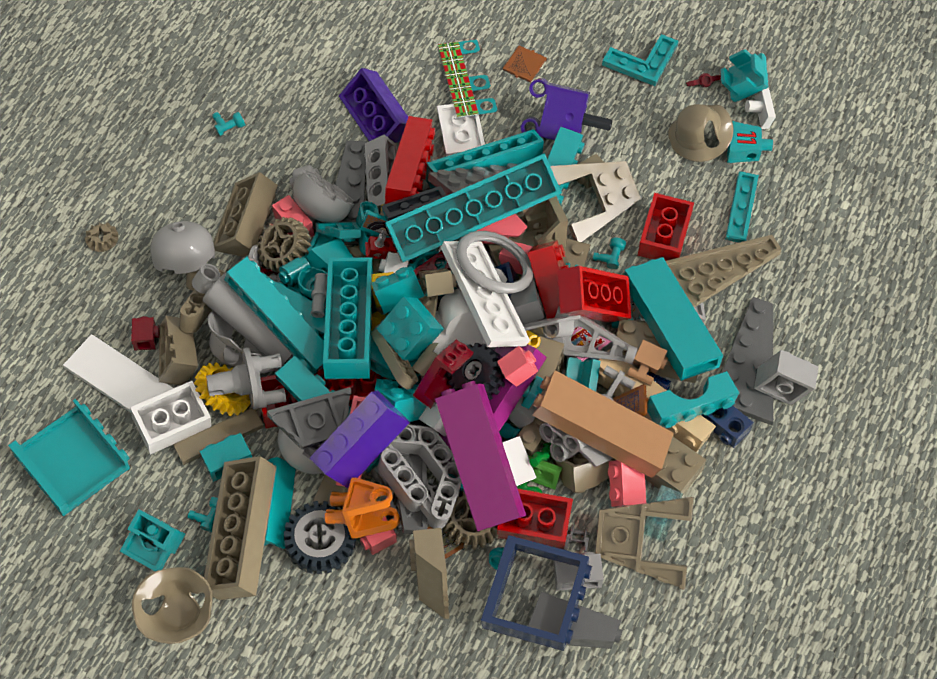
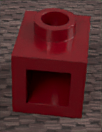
[131,316,159,351]

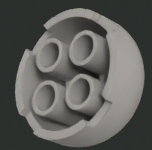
[293,169,354,223]
[150,221,215,274]
[277,429,324,474]

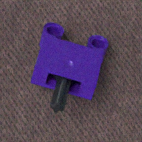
[521,78,613,140]

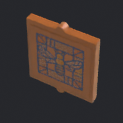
[612,384,649,416]

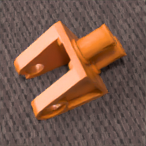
[325,478,400,538]

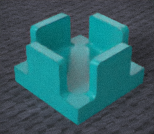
[721,49,769,102]

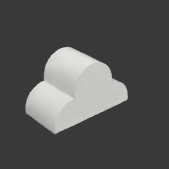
[433,289,495,355]

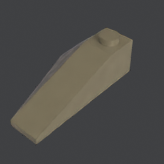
[551,453,616,493]

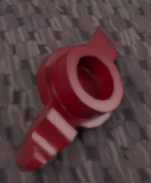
[686,73,721,87]

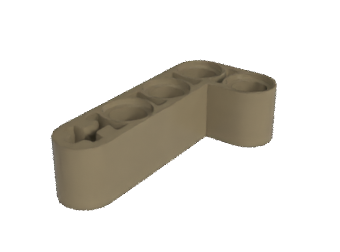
[180,269,225,333]

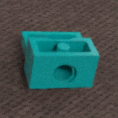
[120,509,186,571]

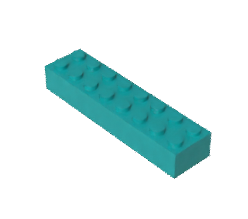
[385,153,562,263]

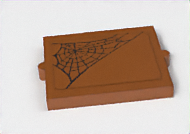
[503,45,547,83]

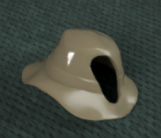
[668,104,733,162]
[132,567,213,644]

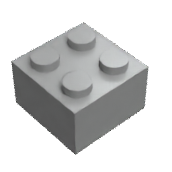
[754,350,818,405]

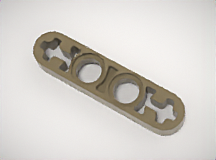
[371,324,418,390]

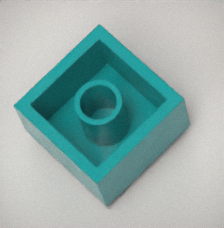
[376,297,444,361]

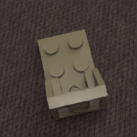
[486,196,568,267]

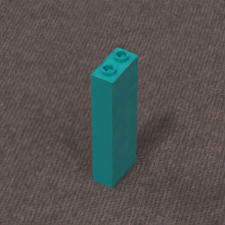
[624,257,723,381]

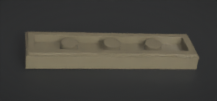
[173,408,264,465]

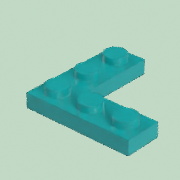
[602,34,679,86]

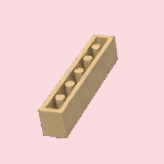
[597,349,716,453]

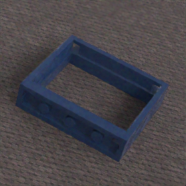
[481,535,593,651]

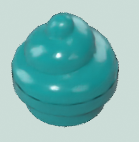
[489,547,504,570]

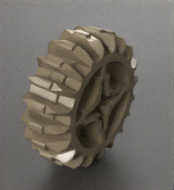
[257,217,312,273]
[444,491,498,550]

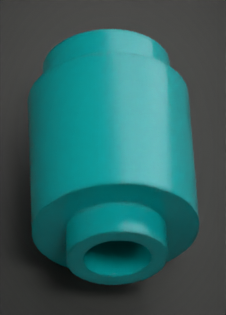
[278,257,311,286]

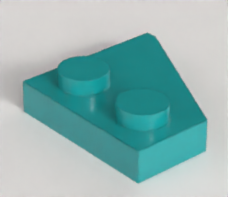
[316,222,361,242]

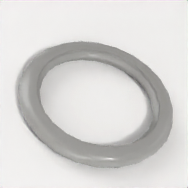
[456,231,533,294]

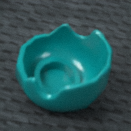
[297,267,328,299]

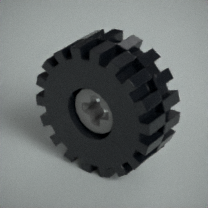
[448,343,505,401]

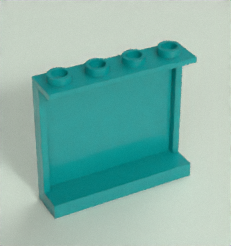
[8,399,130,516]

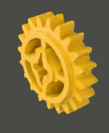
[194,362,251,416]

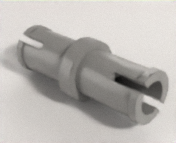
[311,273,328,318]

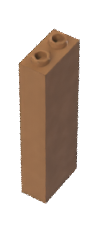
[532,370,674,478]

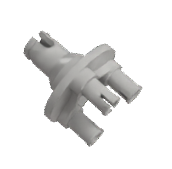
[206,347,286,410]

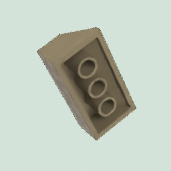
[213,172,278,257]

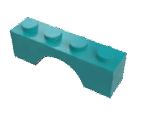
[647,371,739,428]

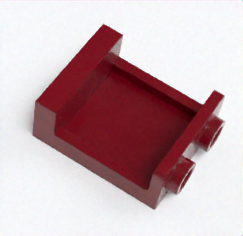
[413,339,473,409]

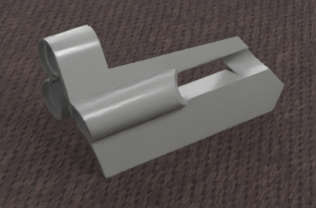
[539,417,646,467]

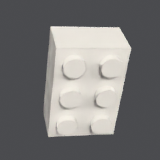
[130,381,211,454]

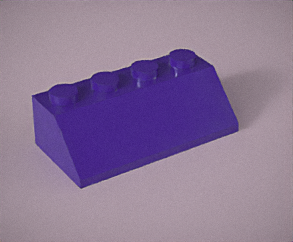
[339,68,408,143]
[310,390,410,488]

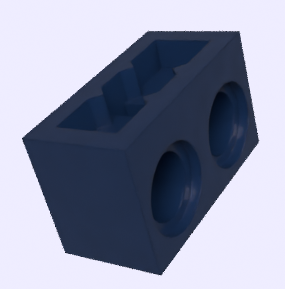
[702,406,754,448]

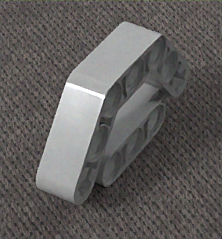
[378,425,462,529]

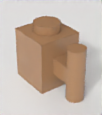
[627,340,668,386]

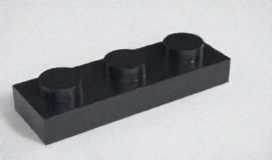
[381,186,447,221]

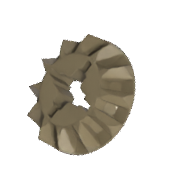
[85,222,119,252]

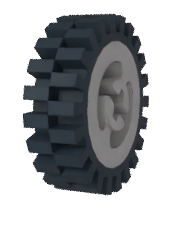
[284,501,356,574]

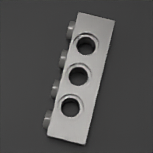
[364,135,397,214]

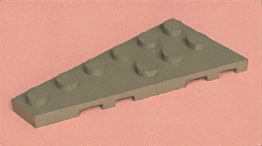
[666,235,781,307]

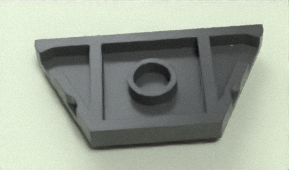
[267,387,351,449]

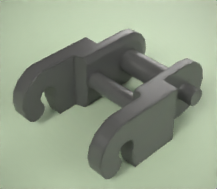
[564,525,590,552]

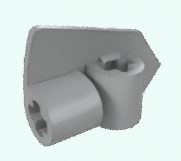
[523,315,581,339]

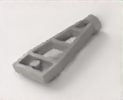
[550,307,638,364]

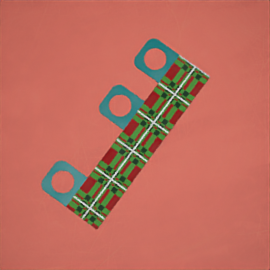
[438,40,497,118]

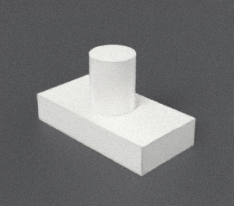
[745,88,776,129]

